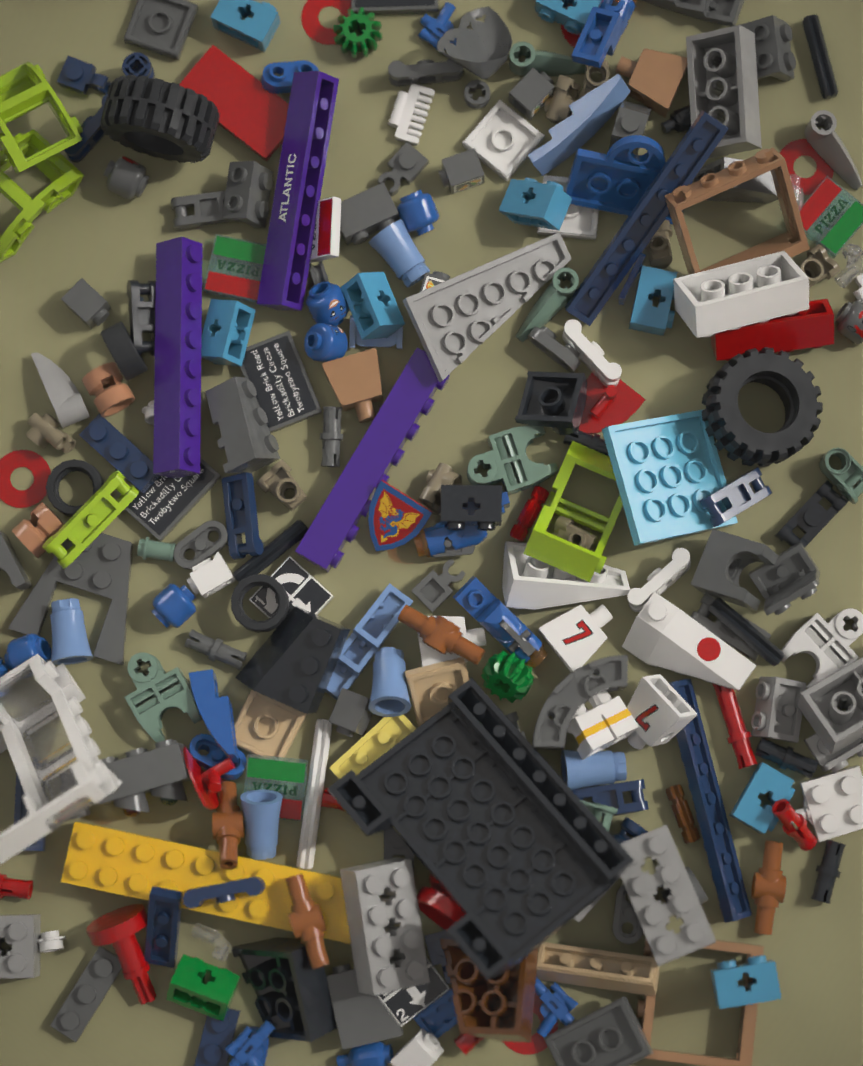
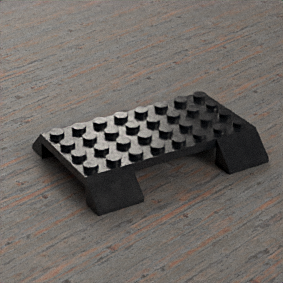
[328,678,634,980]

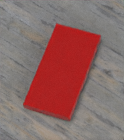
[179,45,289,162]

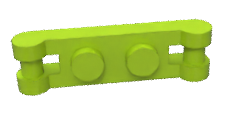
[42,470,139,568]

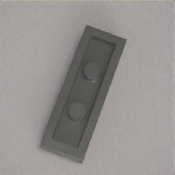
[50,946,122,1042]

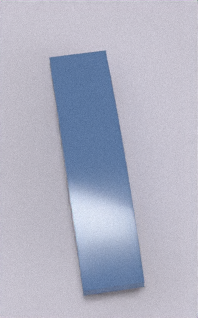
[528,74,630,176]
[325,583,413,700]

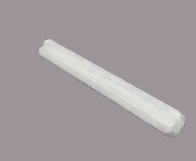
[296,719,333,870]

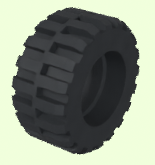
[100,75,220,163]
[701,347,823,467]

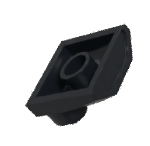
[515,371,587,435]

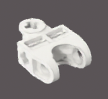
[781,609,863,689]

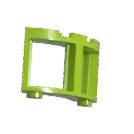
[0,62,83,173]
[0,129,84,262]
[523,441,623,582]

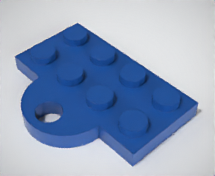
[564,135,693,225]

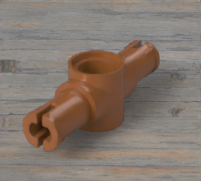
[398,605,485,665]
[212,781,244,870]
[751,840,786,935]
[285,874,330,970]

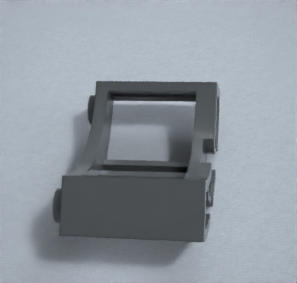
[532,655,628,750]

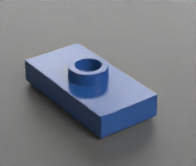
[413,988,458,1038]

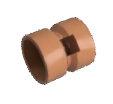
[82,362,135,417]
[11,502,64,558]

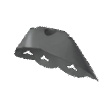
[437,6,512,80]

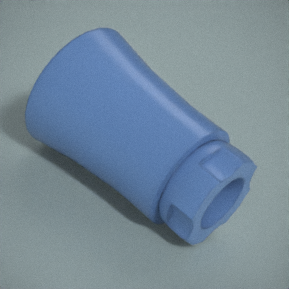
[369,219,431,288]
[50,598,93,665]
[369,647,411,717]
[561,749,627,790]
[240,790,283,860]

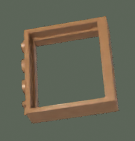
[664,148,809,275]
[636,937,764,1066]

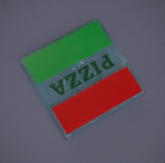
[799,176,863,258]
[203,234,266,303]
[244,754,309,822]

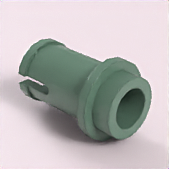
[137,537,176,562]

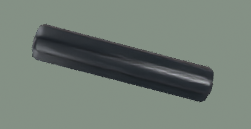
[802,14,839,99]
[233,520,308,582]
[708,597,785,666]

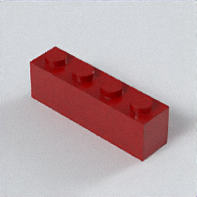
[711,299,834,361]

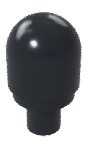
[660,105,691,134]

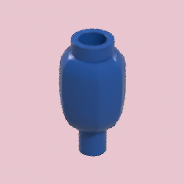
[337,1041,394,1066]

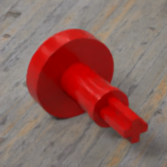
[86,904,157,1005]

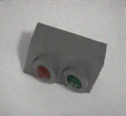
[98,739,191,817]

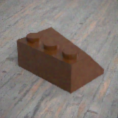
[440,939,538,1042]

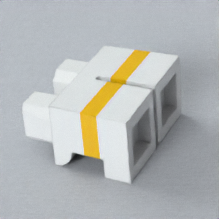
[567,690,639,760]

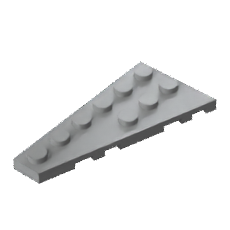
[402,232,571,382]

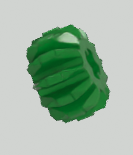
[333,7,382,59]
[481,651,534,703]

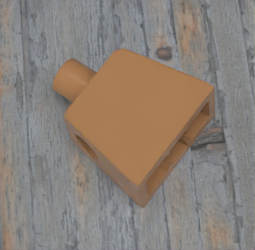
[615,49,688,118]
[322,347,383,423]

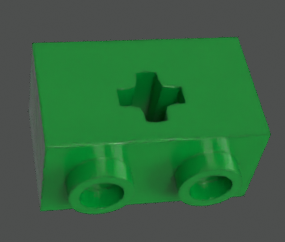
[166,954,240,1021]

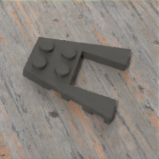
[8,533,133,665]

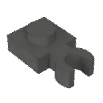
[378,142,429,196]
[411,559,465,613]

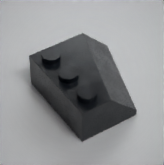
[235,606,351,714]
[230,937,337,1042]

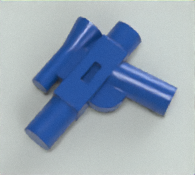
[418,2,457,51]
[535,976,579,1038]
[224,1020,275,1066]

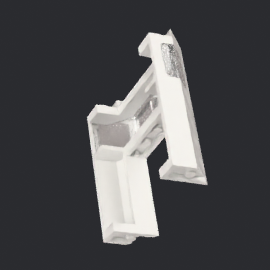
[0,654,122,864]

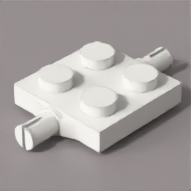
[791,765,863,842]

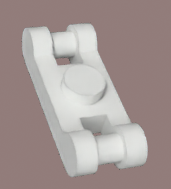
[562,319,622,387]
[627,548,691,612]

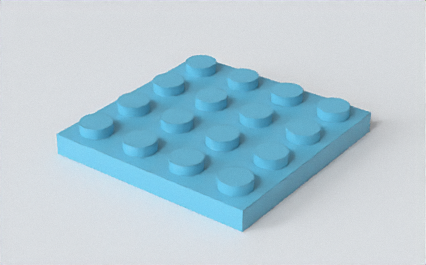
[602,409,738,546]

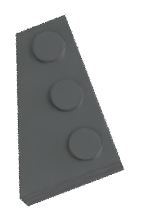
[205,377,281,473]

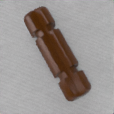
[666,784,700,844]

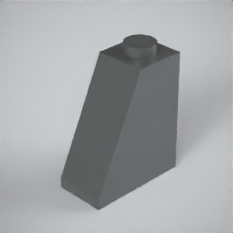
[608,100,652,155]
[694,157,778,203]
[326,964,404,1050]

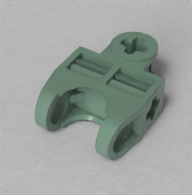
[467,425,559,495]
[125,652,202,743]

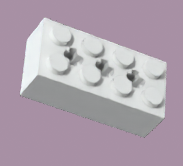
[673,251,809,338]

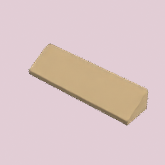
[536,942,659,996]

